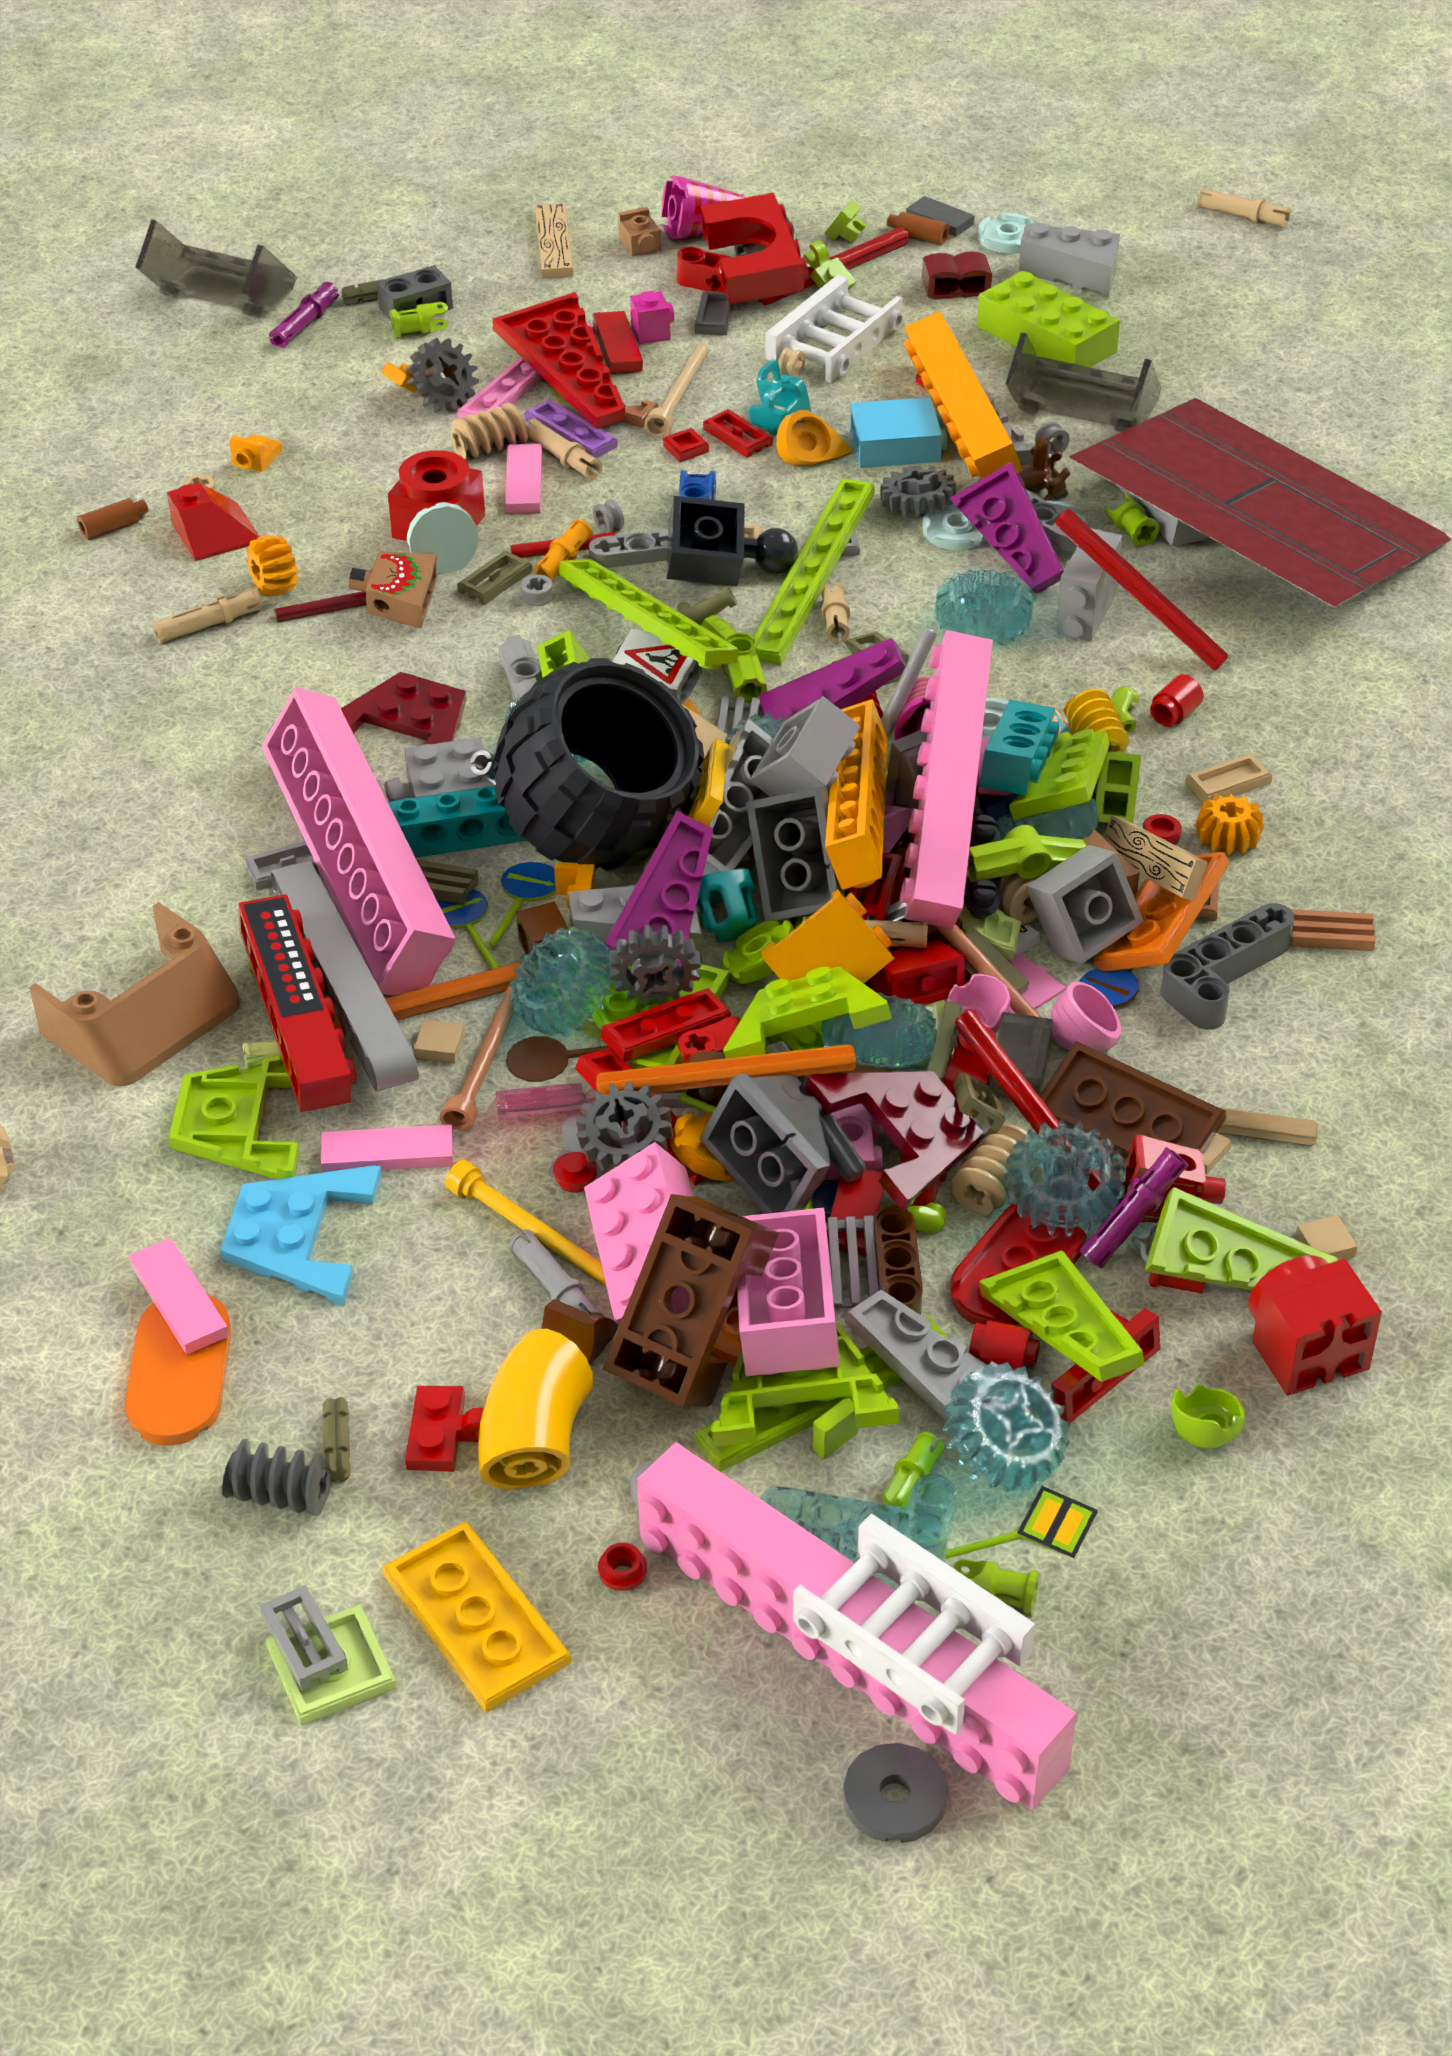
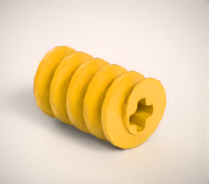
[1063,688,1129,753]

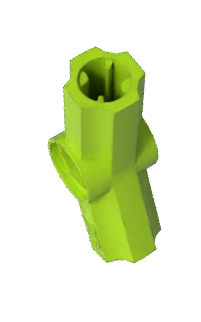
[701,615,767,703]
[967,825,1086,882]

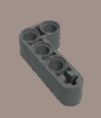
[1161,903,1295,1030]

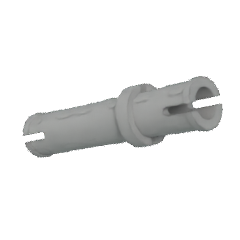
[509,1230,603,1315]

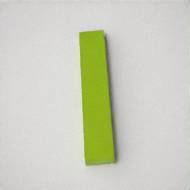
[694,1316,948,1472]

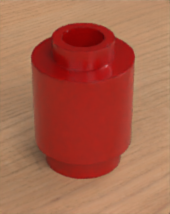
[1150,674,1204,727]
[969,1320,1040,1375]

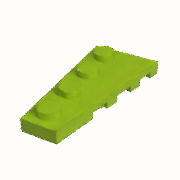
[1009,729,1110,820]
[1145,1187,1338,1291]
[979,1251,1145,1382]

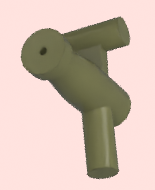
[677,585,738,625]

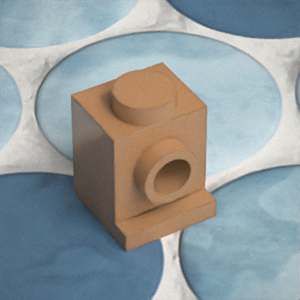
[618,207,661,256]

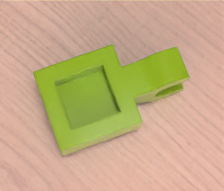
[803,240,856,289]

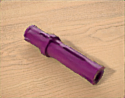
[269,281,339,348]
[1080,1147,1189,1268]

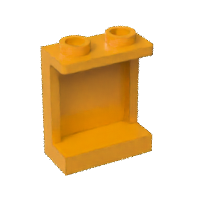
[760,889,894,984]

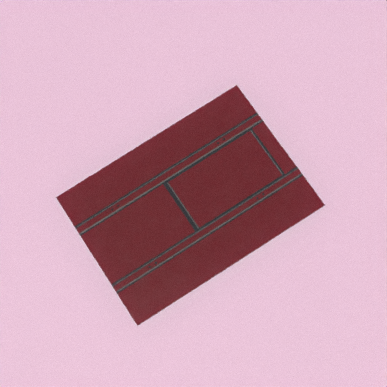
[1068,398,1451,607]

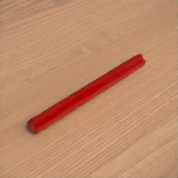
[757,227,909,305]
[1055,509,1228,670]
[955,1010,1119,1217]

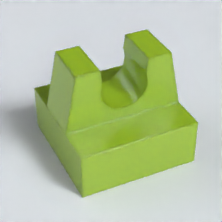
[825,199,867,243]

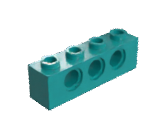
[979,700,1060,796]
[388,786,528,858]

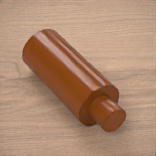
[887,212,950,246]
[77,498,149,540]

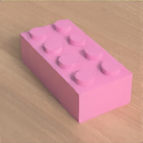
[584,1142,693,1325]
[737,1208,840,1376]

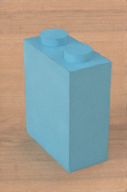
[850,397,947,468]

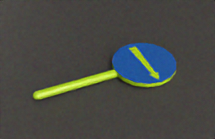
[489,862,556,948]
[437,889,499,969]

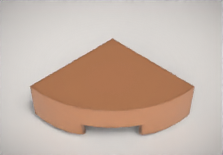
[621,401,658,428]

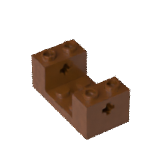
[602,1194,779,1407]

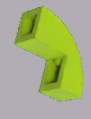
[1093,752,1141,823]

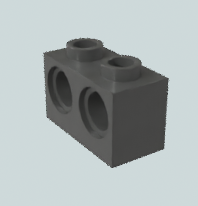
[377,265,453,320]

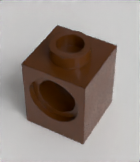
[516,901,572,970]

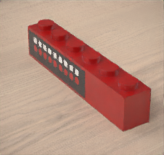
[238,894,357,1112]

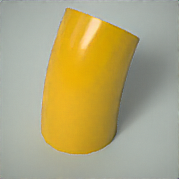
[478,1329,593,1489]

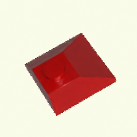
[167,483,260,561]

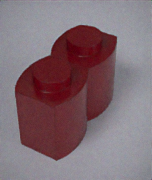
[922,251,992,300]

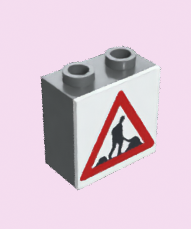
[612,629,702,703]

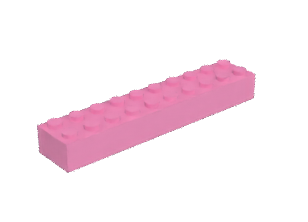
[262,687,456,996]
[637,1442,1077,1810]

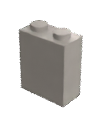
[1056,529,1123,641]

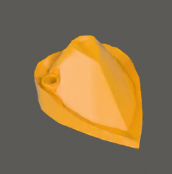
[777,410,853,466]

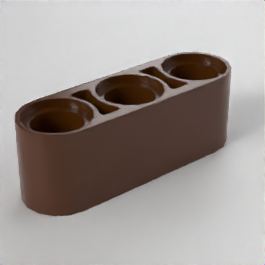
[874,1205,923,1315]

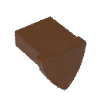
[541,1299,618,1365]

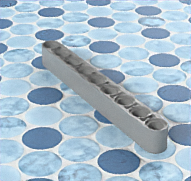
[270,860,419,1092]

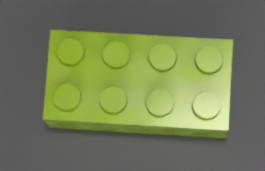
[977,270,1120,377]

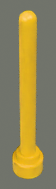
[445,1159,606,1286]

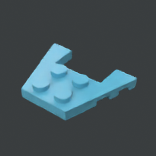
[220,1165,382,1305]

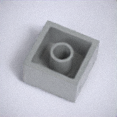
[750,696,860,797]
[404,737,493,798]
[1026,845,1144,964]

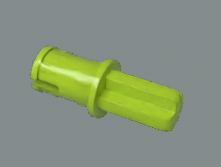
[881,1432,945,1515]

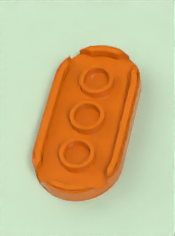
[125,1294,231,1445]

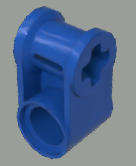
[679,470,716,500]

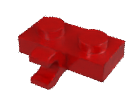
[405,1386,484,1472]

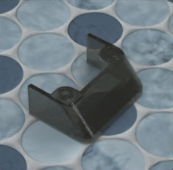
[135,219,297,318]
[1005,332,1162,432]

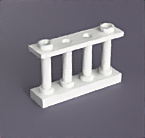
[765,275,904,383]
[793,1513,1035,1736]

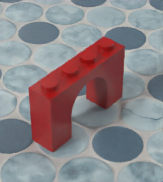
[700,192,808,305]

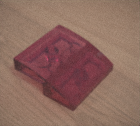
[495,1082,586,1121]

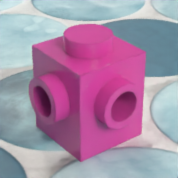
[630,291,675,345]

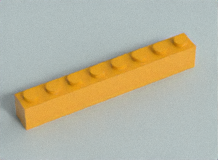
[903,311,1023,480]

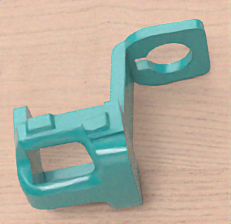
[748,359,811,436]
[696,869,757,943]

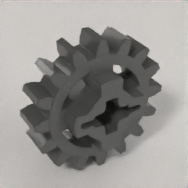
[406,338,479,412]
[880,466,956,517]
[609,925,701,1005]
[576,1081,673,1171]

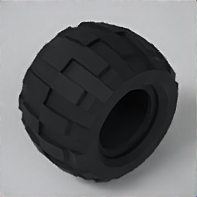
[493,658,704,871]

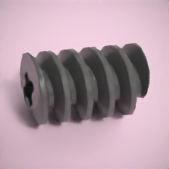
[222,1439,331,1516]

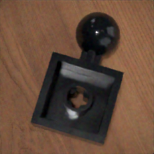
[666,496,799,586]

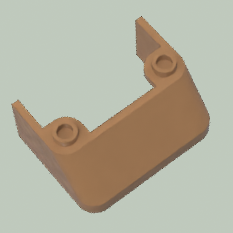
[29,902,240,1086]

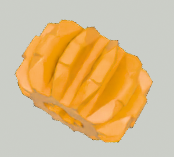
[246,535,299,597]
[1195,792,1264,857]

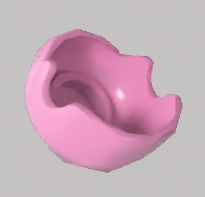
[944,973,1011,1034]

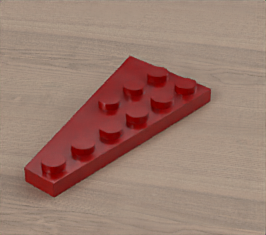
[493,292,625,429]

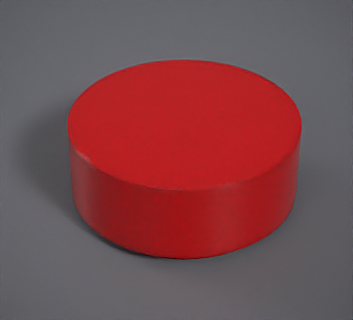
[1142,814,1182,845]

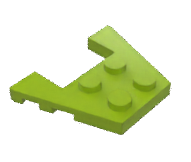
[723,966,892,1059]
[169,1056,300,1179]
[712,1323,900,1447]

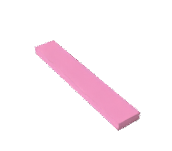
[457,323,595,419]

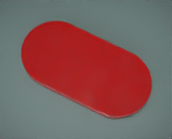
[950,1197,1087,1326]

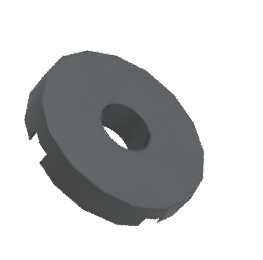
[843,1743,948,1843]

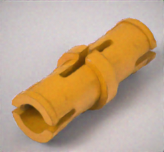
[534,519,593,582]

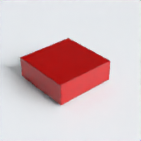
[663,428,709,462]

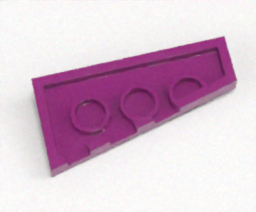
[950,462,1064,593]
[758,637,906,739]
[603,811,713,966]

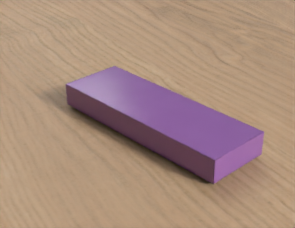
[524,399,618,458]

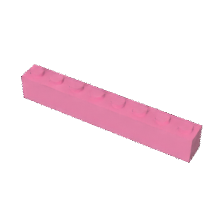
[900,630,993,929]

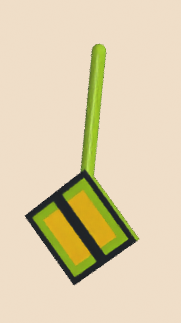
[935,1486,1098,1560]

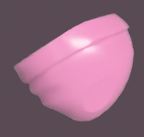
[1049,982,1122,1052]

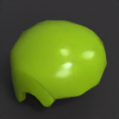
[1170,1383,1245,1449]

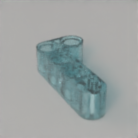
[760,1474,956,1563]

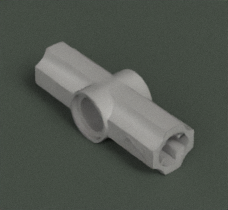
[498,635,542,703]

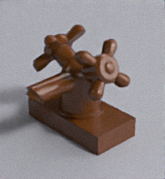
[1018,438,1070,501]

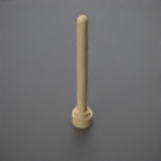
[644,343,708,437]

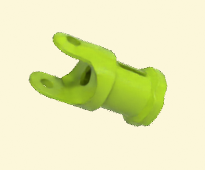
[390,302,449,338]
[1104,492,1160,546]
[953,1559,1040,1615]

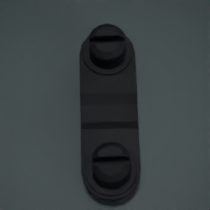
[964,815,1001,919]

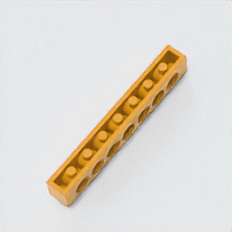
[825,699,888,890]

